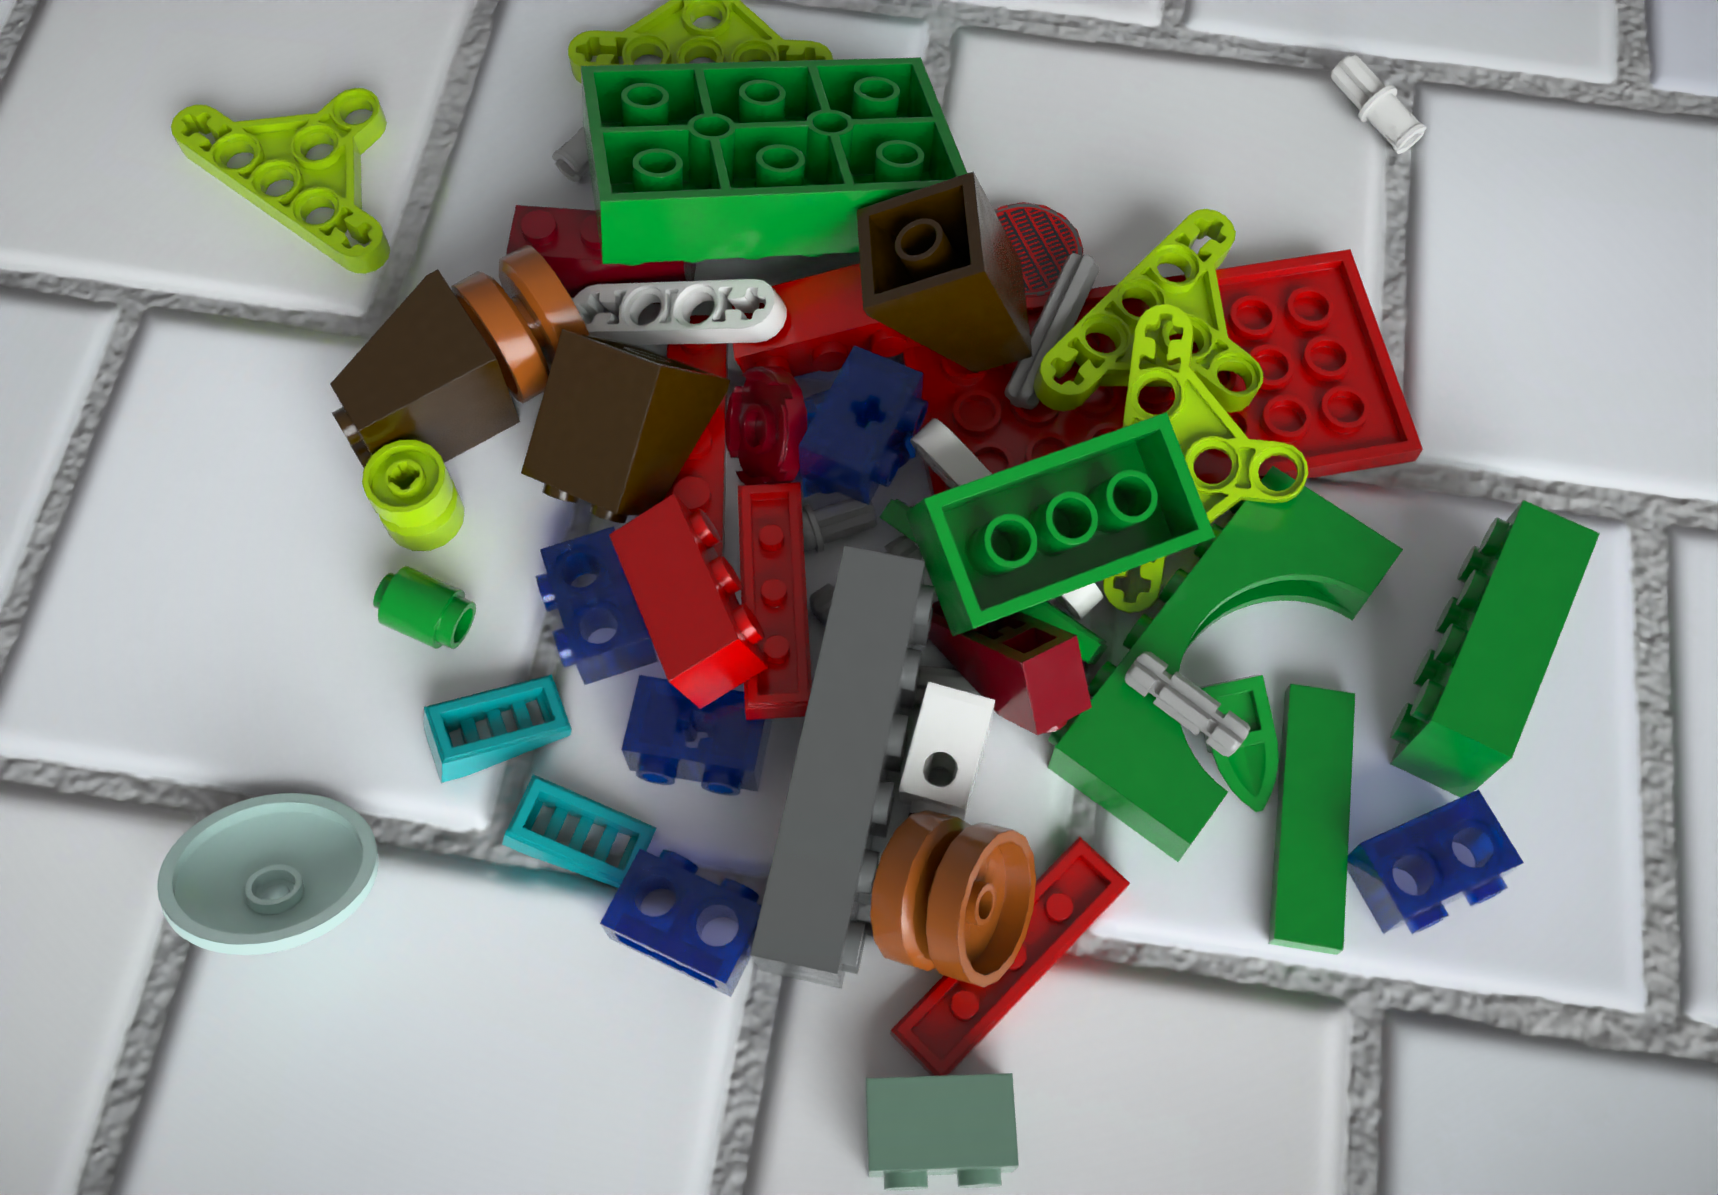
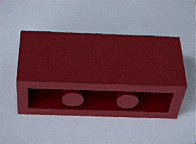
[506,205,697,305]

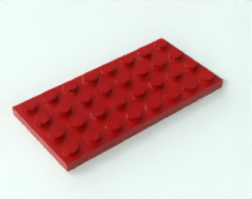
[900,249,1423,496]

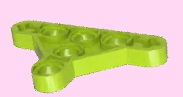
[568,0,833,84]
[171,88,390,274]
[1033,209,1263,413]
[1103,304,1308,614]

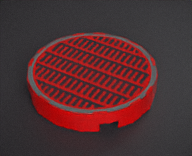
[994,202,1083,298]

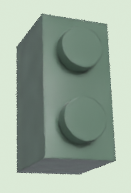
[865,1073,1019,1190]

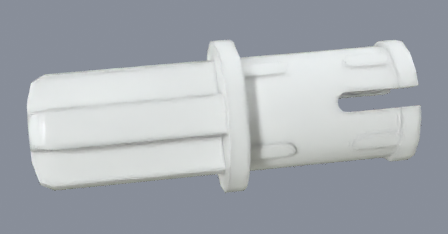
[1331,55,1426,154]

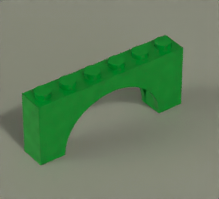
[1048,466,1403,862]

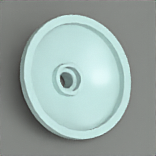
[157,793,379,955]

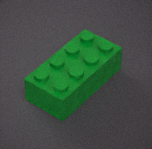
[906,412,1215,637]
[1390,500,1600,799]

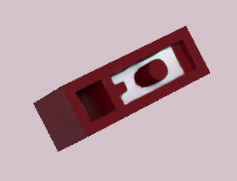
[928,600,1092,736]

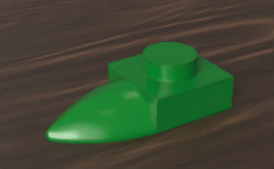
[1199,675,1279,812]

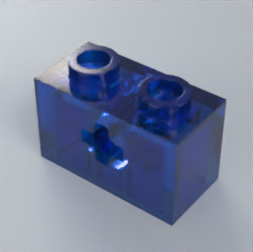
[799,345,929,505]
[621,675,773,796]

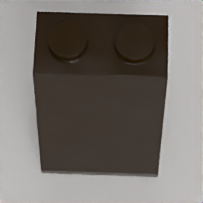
[857,171,1033,373]
[330,269,520,468]
[521,329,731,523]

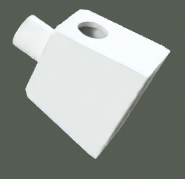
[899,682,995,820]

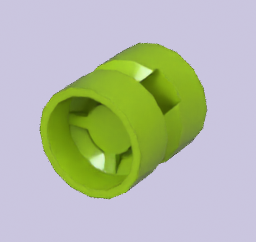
[362,440,465,551]

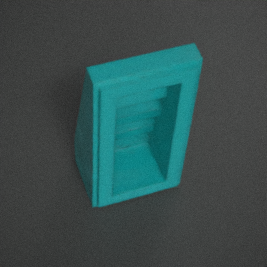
[424,674,572,783]
[502,774,657,892]

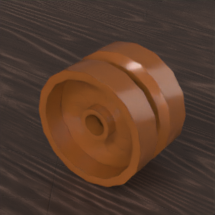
[451,245,590,404]
[870,810,1036,987]

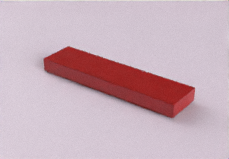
[738,482,812,720]
[890,836,1130,1076]

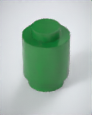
[373,566,476,649]

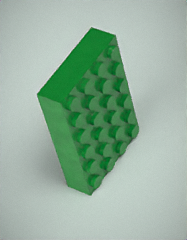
[581,57,967,266]

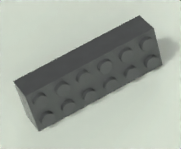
[750,545,935,989]

